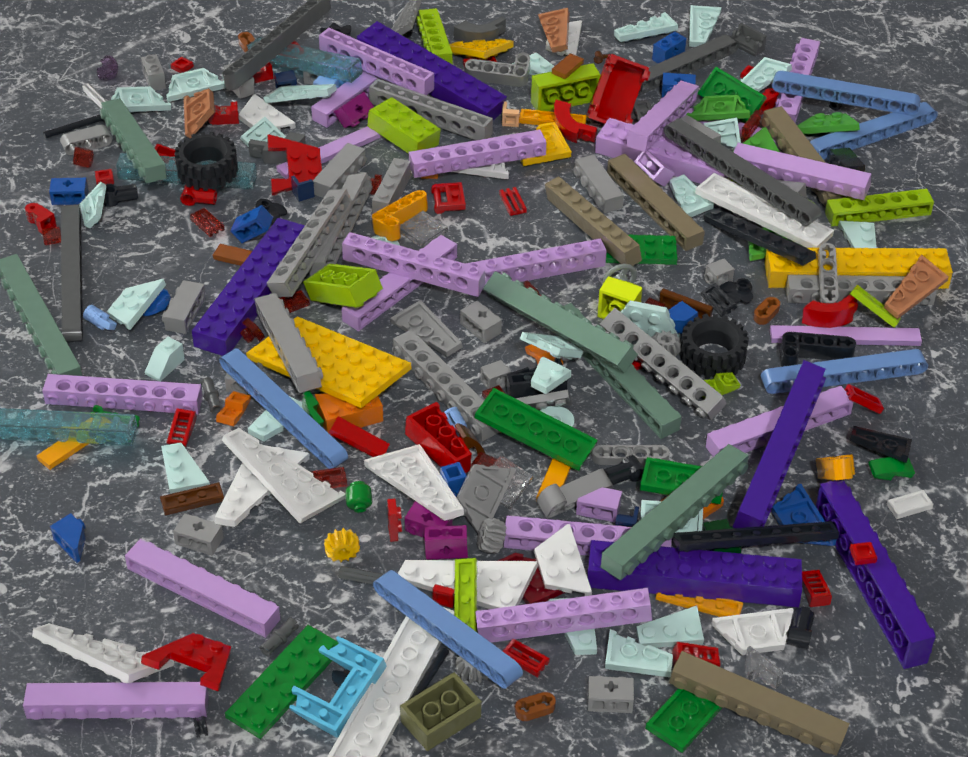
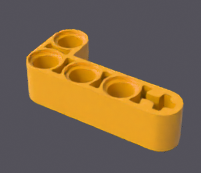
[372,190,428,241]
[816,454,855,480]

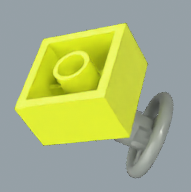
[597,264,642,319]

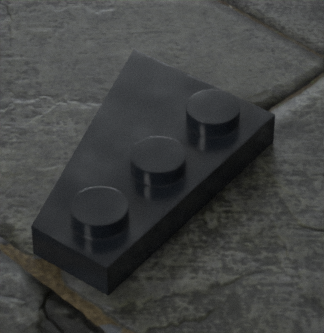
[850,426,912,463]

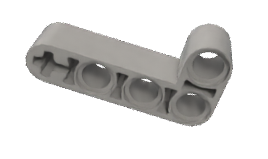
[465,52,531,87]
[537,468,613,519]

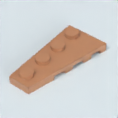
[538,8,570,53]
[884,255,949,319]

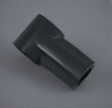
[103,184,138,207]
[604,455,644,485]
[787,606,814,649]

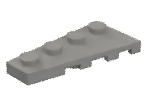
[391,0,421,36]
[390,300,463,357]
[516,390,573,409]

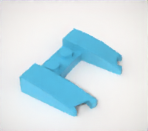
[289,636,387,738]

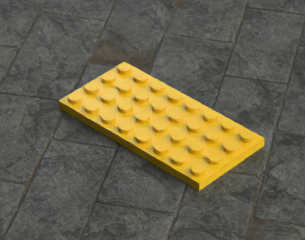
[246,316,412,408]

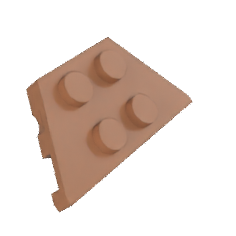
[183,88,215,138]

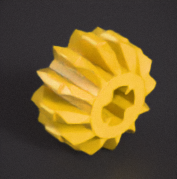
[324,528,360,563]

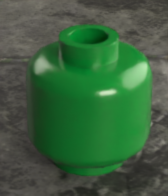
[345,481,373,513]

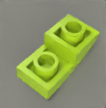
[702,372,741,399]

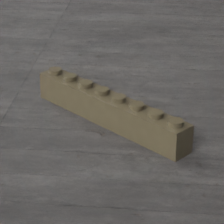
[762,106,847,207]
[607,154,705,251]
[545,176,642,266]
[669,651,850,756]

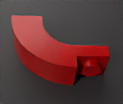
[554,100,597,143]
[802,294,858,328]

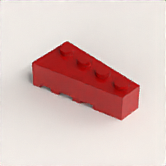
[405,402,472,473]

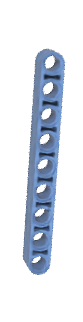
[772,71,920,115]
[810,102,938,160]
[219,348,348,470]
[760,349,928,394]
[373,570,523,689]

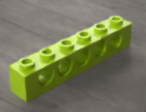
[416,8,453,65]
[825,189,934,227]

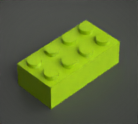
[531,63,601,111]
[367,97,441,154]
[303,263,383,308]

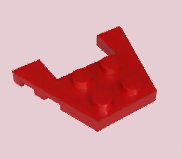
[267,134,322,196]
[141,633,231,691]

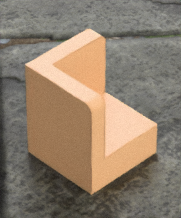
[502,101,520,127]

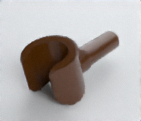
[593,51,615,64]

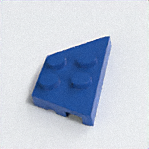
[772,484,836,546]

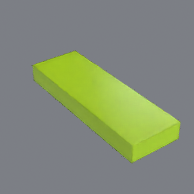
[850,285,901,328]

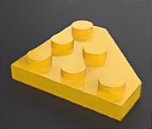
[449,39,514,60]
[520,122,572,166]

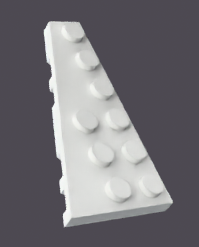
[222,428,345,523]
[215,444,309,527]
[364,444,464,521]
[32,623,174,683]

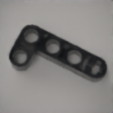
[780,332,856,367]

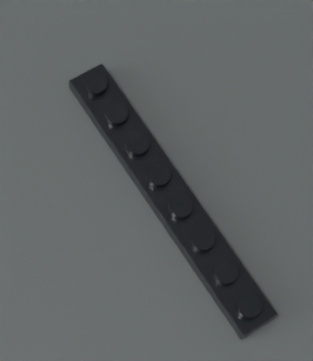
[703,208,816,266]
[673,521,839,552]

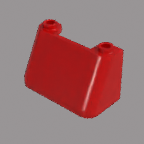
[587,53,651,124]

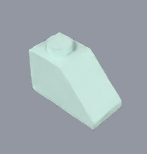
[145,337,185,382]

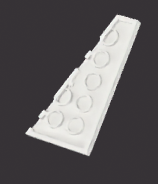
[398,560,538,609]

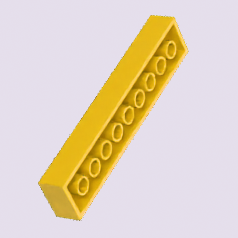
[764,247,953,289]

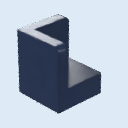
[274,70,297,88]
[291,176,315,202]
[615,506,639,527]

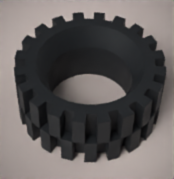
[175,132,238,191]
[680,314,749,380]

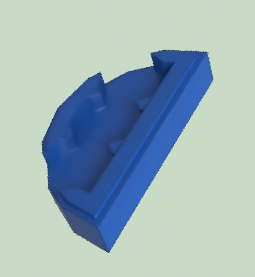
[142,288,171,316]

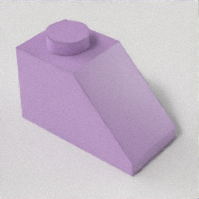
[634,150,675,187]
[576,487,622,522]

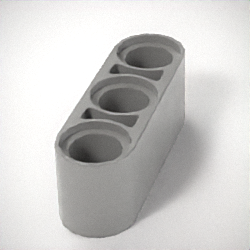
[60,125,112,155]

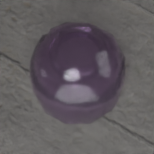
[97,55,118,80]

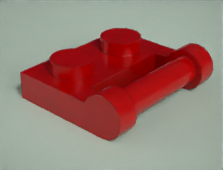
[431,182,466,214]

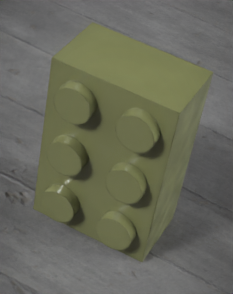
[400,672,482,751]

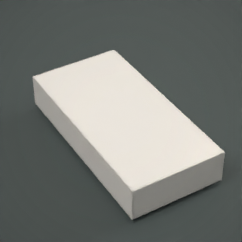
[887,490,933,519]

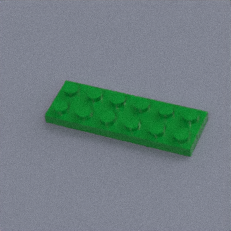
[474,388,598,471]
[225,625,339,740]

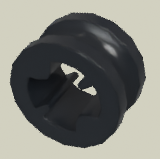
[193,715,208,738]

